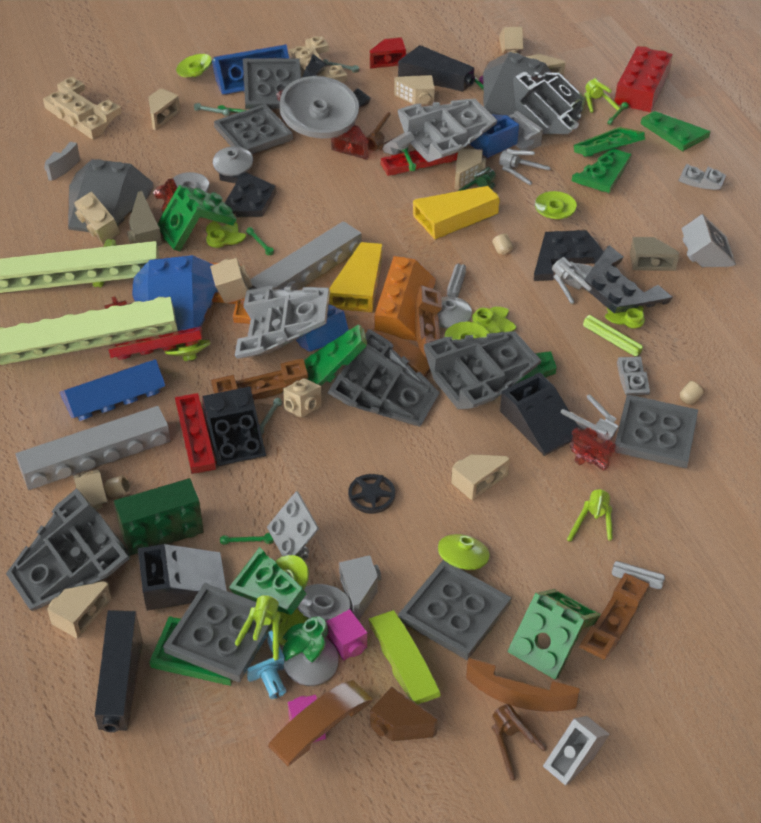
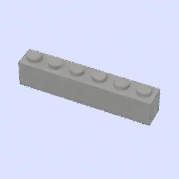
[249,221,361,290]
[15,406,171,490]

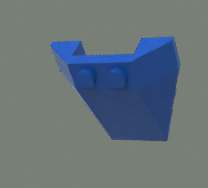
[132,255,218,331]

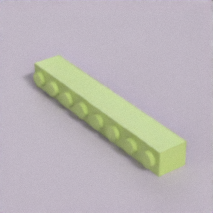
[0,241,160,293]
[0,297,178,365]

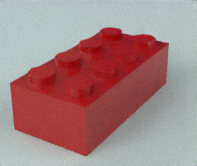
[614,46,673,113]

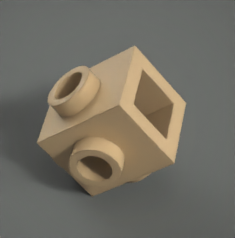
[283,379,322,417]

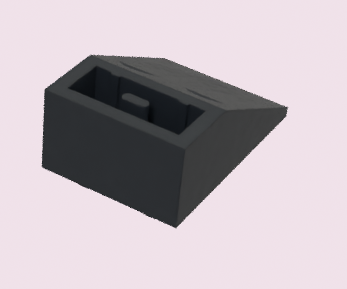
[500,372,583,456]
[202,386,266,466]
[138,544,227,611]

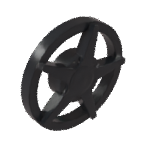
[348,474,395,514]

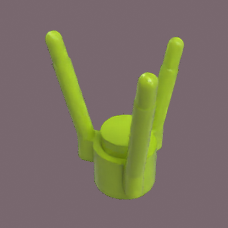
[584,78,620,113]
[567,489,613,542]
[235,595,281,661]

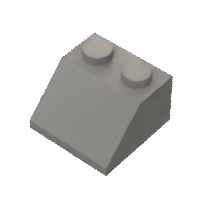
[682,214,736,267]

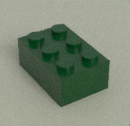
[114,478,204,556]

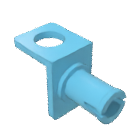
[247,631,287,699]

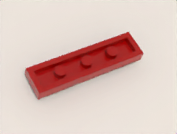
[381,150,458,176]
[108,326,203,360]
[175,393,216,474]

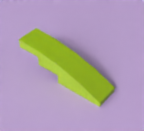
[369,610,441,705]

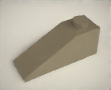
[127,191,162,246]

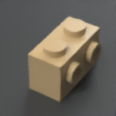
[74,191,120,244]
[210,258,252,304]

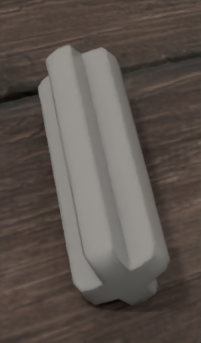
[447,263,466,297]
[612,561,665,589]

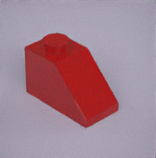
[369,37,406,69]

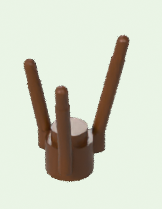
[364,112,398,151]
[491,704,546,781]

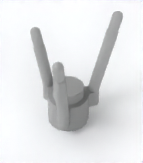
[499,148,551,185]
[552,257,592,304]
[561,394,619,442]

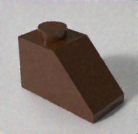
[370,687,438,741]

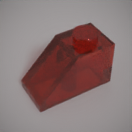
[331,125,369,160]

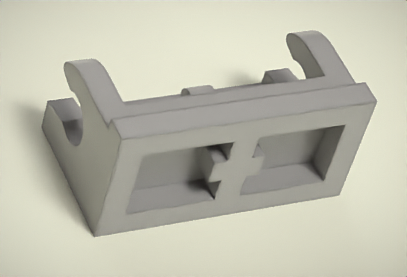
[508,111,543,151]

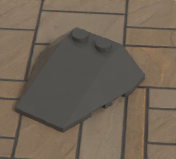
[483,52,552,116]
[513,72,586,134]
[68,159,154,232]
[328,329,440,427]
[424,331,541,409]
[6,488,130,611]

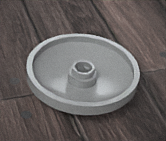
[280,76,359,138]

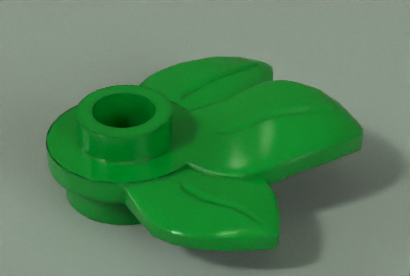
[282,616,328,663]

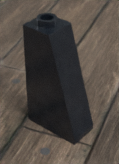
[398,45,475,92]
[94,610,143,733]

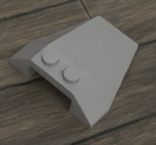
[398,99,497,162]
[235,286,330,359]

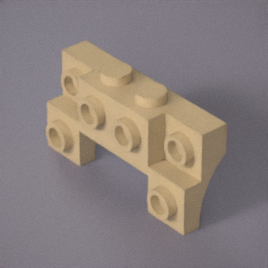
[288,36,347,82]
[43,76,122,139]

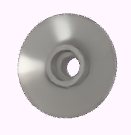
[213,146,253,176]
[168,172,209,196]
[438,296,472,329]
[297,584,350,621]
[283,638,338,686]

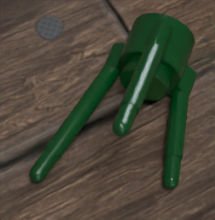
[456,167,496,192]

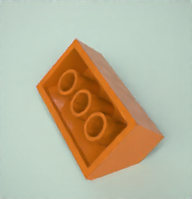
[374,256,436,341]

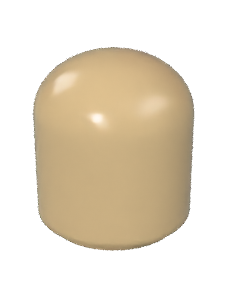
[492,234,513,255]
[680,381,704,405]
[104,475,131,498]

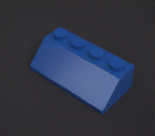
[212,44,289,95]
[59,359,165,421]

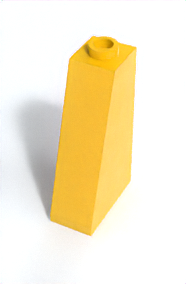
[413,186,500,240]
[329,242,382,313]

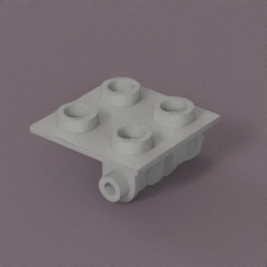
[267,491,319,561]

